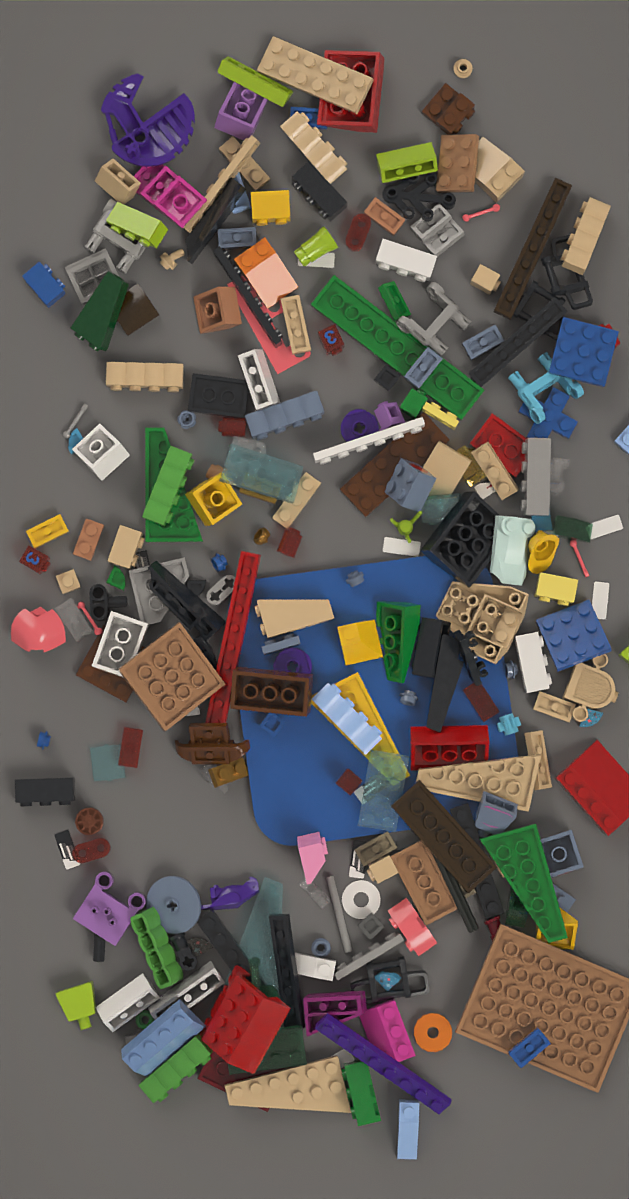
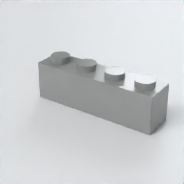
[520,438,551,516]
[148,961,225,1020]

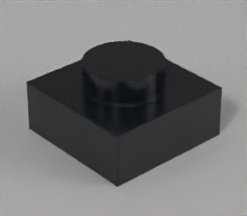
[374,364,401,392]

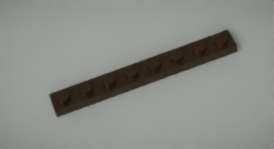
[493,178,572,320]

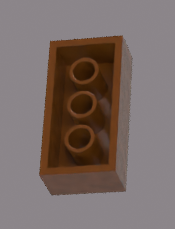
[230,667,313,717]

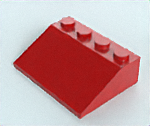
[317,50,385,133]
[555,740,629,836]

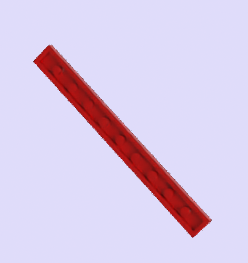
[205,551,261,723]

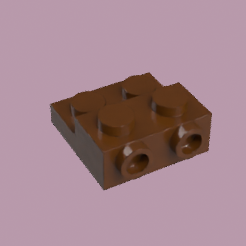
[421,83,475,135]

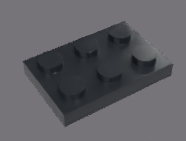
[188,373,249,419]

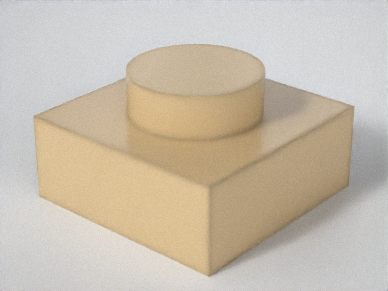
[56,569,81,594]

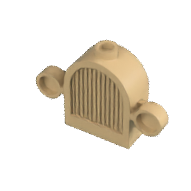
[562,654,619,722]

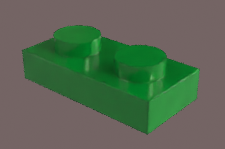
[378,281,411,321]

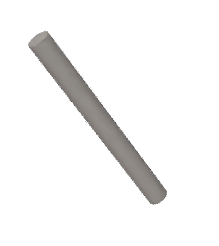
[326,876,352,953]

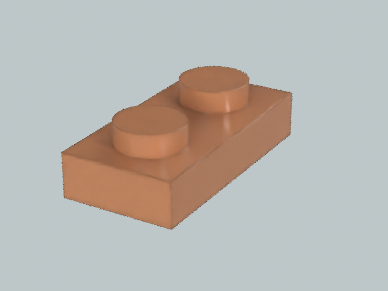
[364,197,405,236]
[73,518,105,561]

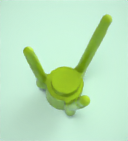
[390,511,422,543]

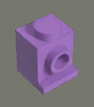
[374,401,405,431]

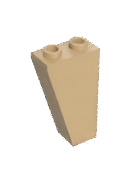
[254,600,334,639]

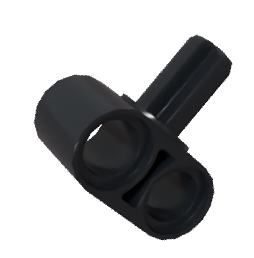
[89,584,128,622]

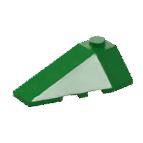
[376,601,421,683]

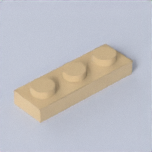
[219,136,270,192]
[281,295,311,355]
[471,442,519,500]
[272,472,321,530]
[525,730,552,790]

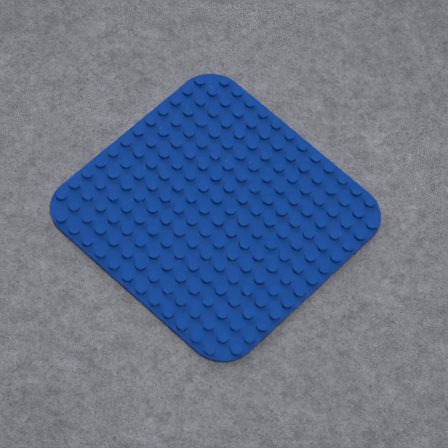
[227,556,518,846]

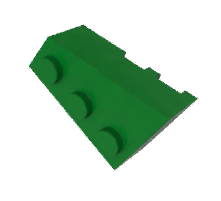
[341,1060,381,1126]

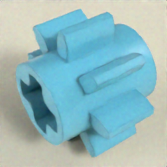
[497,713,521,736]

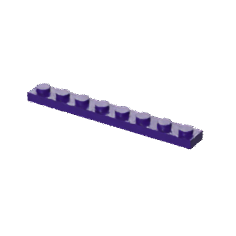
[315,1013,452,1114]

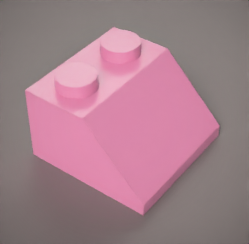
[297,832,328,885]

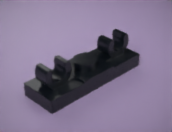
[453,630,488,687]

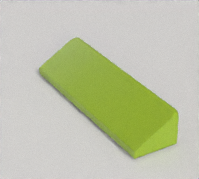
[217,56,294,107]

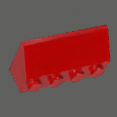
[410,725,489,771]

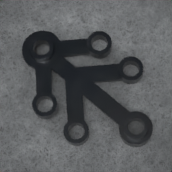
[382,173,456,222]

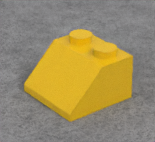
[251,190,290,226]
[185,472,242,526]

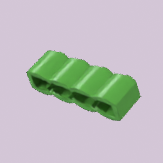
[142,446,195,526]
[131,907,183,989]
[138,1034,213,1103]

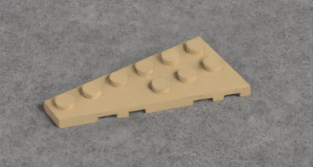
[416,754,541,812]
[224,1055,351,1113]

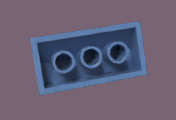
[121,999,206,1077]

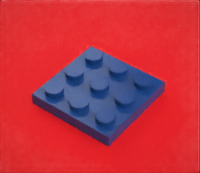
[549,317,619,387]
[536,600,612,672]

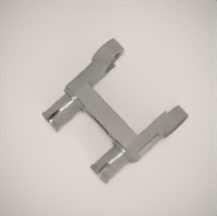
[84,199,146,274]
[396,282,471,357]

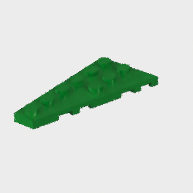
[145,428,203,542]
[480,824,568,943]

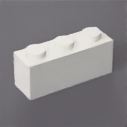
[375,239,437,282]
[238,349,280,410]
[514,632,552,694]
[95,973,160,1032]

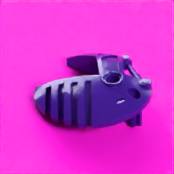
[101,74,195,167]

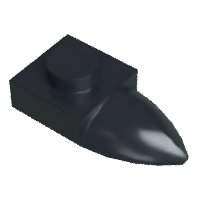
[193,634,217,670]

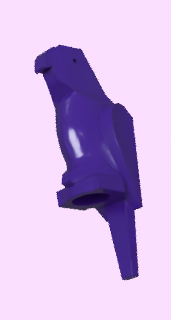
[201,877,259,911]

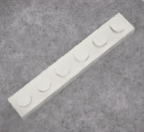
[313,417,425,464]

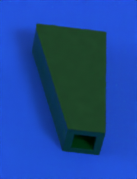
[70,271,129,351]

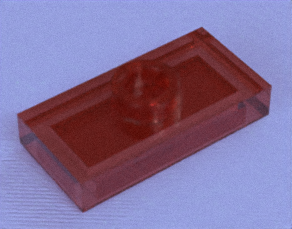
[463,683,500,722]
[118,727,143,768]

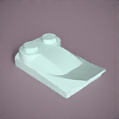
[490,516,535,586]

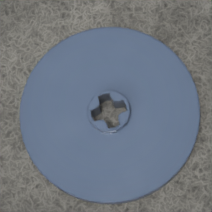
[146,876,201,934]

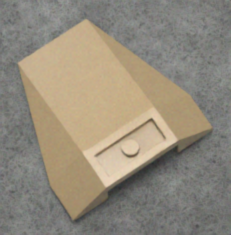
[436,581,529,664]

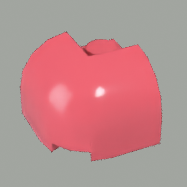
[11,607,66,652]

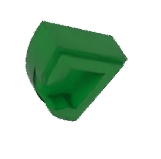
[106,565,126,591]

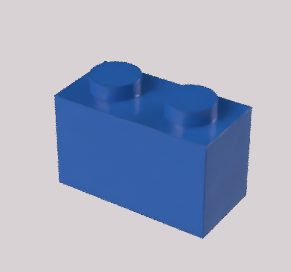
[22,262,66,308]

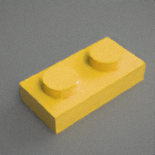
[26,514,69,548]

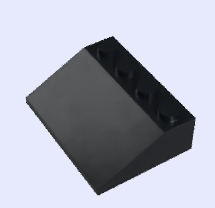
[420,491,500,588]

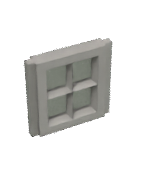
[65,248,119,308]

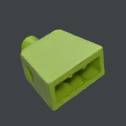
[55,981,96,1030]

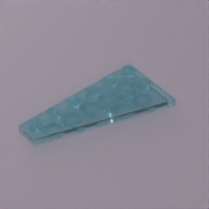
[224,877,283,997]

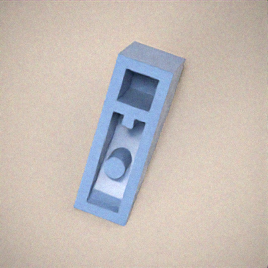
[397,1099,419,1159]

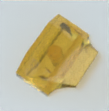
[456,445,486,487]

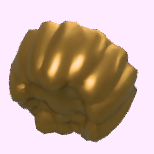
[253,527,270,545]

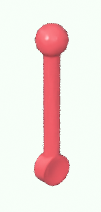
[462,204,500,222]
[570,540,589,577]
[78,602,103,635]

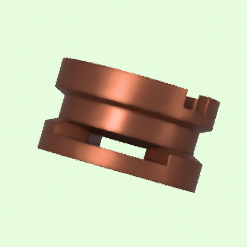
[75,808,104,835]

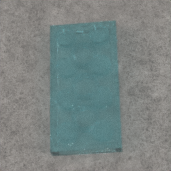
[220,444,303,504]
[358,750,409,832]

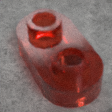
[345,214,371,251]
[72,838,111,863]

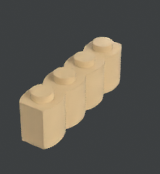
[280,111,347,184]
[560,197,611,275]
[106,362,184,392]

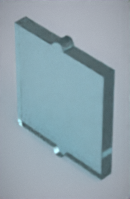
[90,744,126,781]

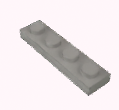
[334,932,404,980]

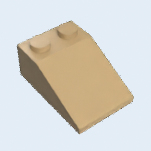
[475,137,525,203]

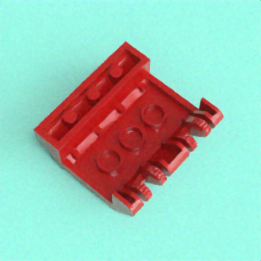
[200,965,291,1074]

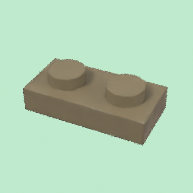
[354,831,397,867]

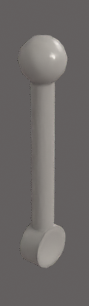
[63,404,88,438]

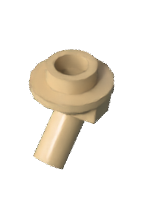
[159,249,185,270]

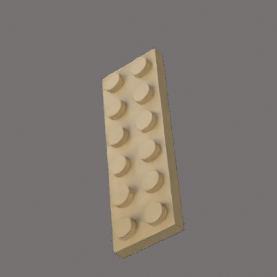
[257,36,374,114]

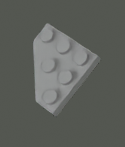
[129,557,189,625]

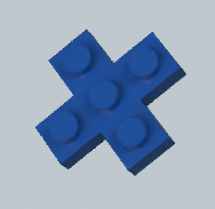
[518,387,578,439]

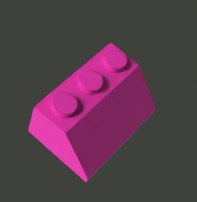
[359,999,416,1062]

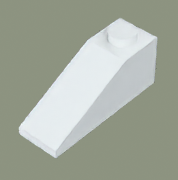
[275,952,336,981]

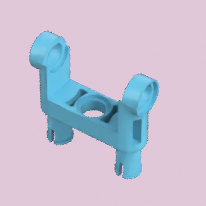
[508,352,584,424]

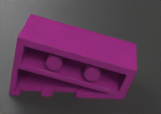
[303,991,367,1037]

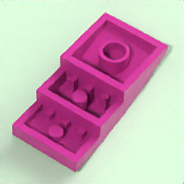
[134,164,207,228]

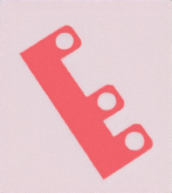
[227,276,311,374]

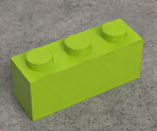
[376,142,438,183]
[106,202,168,249]

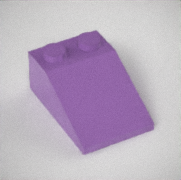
[214,82,268,140]

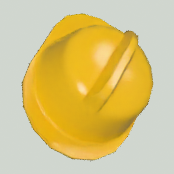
[528,530,559,574]

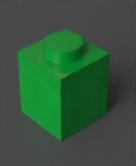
[399,388,428,420]

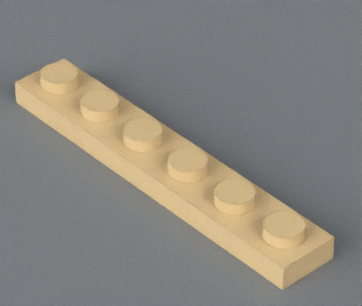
[183,135,261,233]

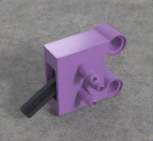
[73,871,146,962]

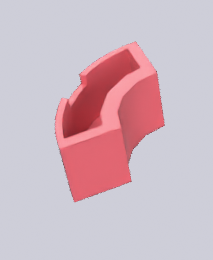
[388,898,437,956]

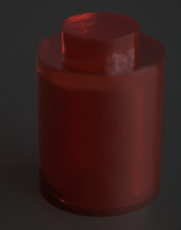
[218,417,246,437]
[277,528,303,558]

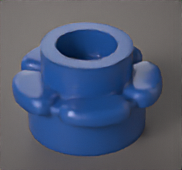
[211,553,228,572]
[37,731,51,750]

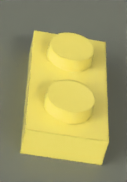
[422,402,459,430]

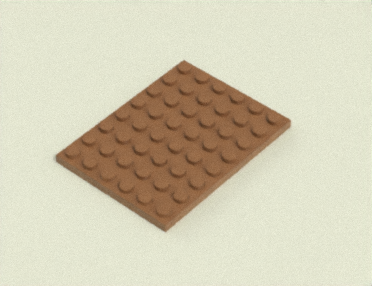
[455,924,629,1093]

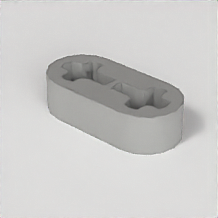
[206,575,235,606]

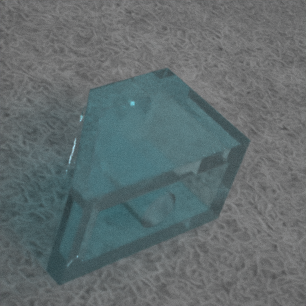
[421,493,461,525]

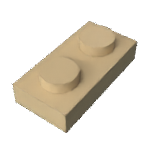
[533,691,576,723]

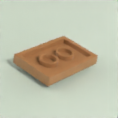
[436,134,479,193]

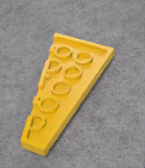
[311,672,410,784]

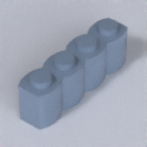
[245,391,325,441]

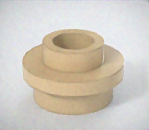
[454,59,473,78]

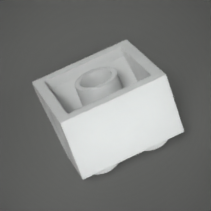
[72,424,130,481]

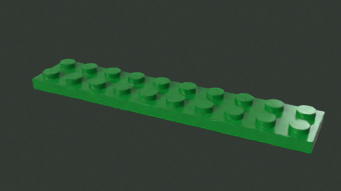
[311,275,485,421]

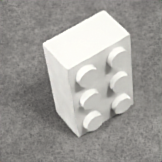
[92,611,149,678]

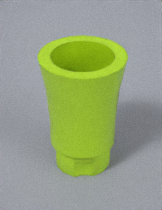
[294,226,339,266]

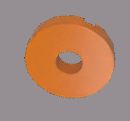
[414,1013,452,1052]

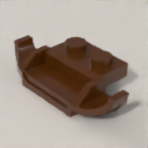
[175,723,250,764]

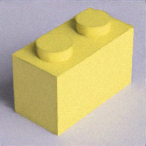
[535,572,578,606]

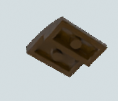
[117,284,159,336]

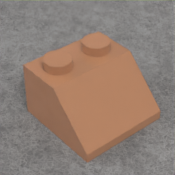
[193,287,242,334]

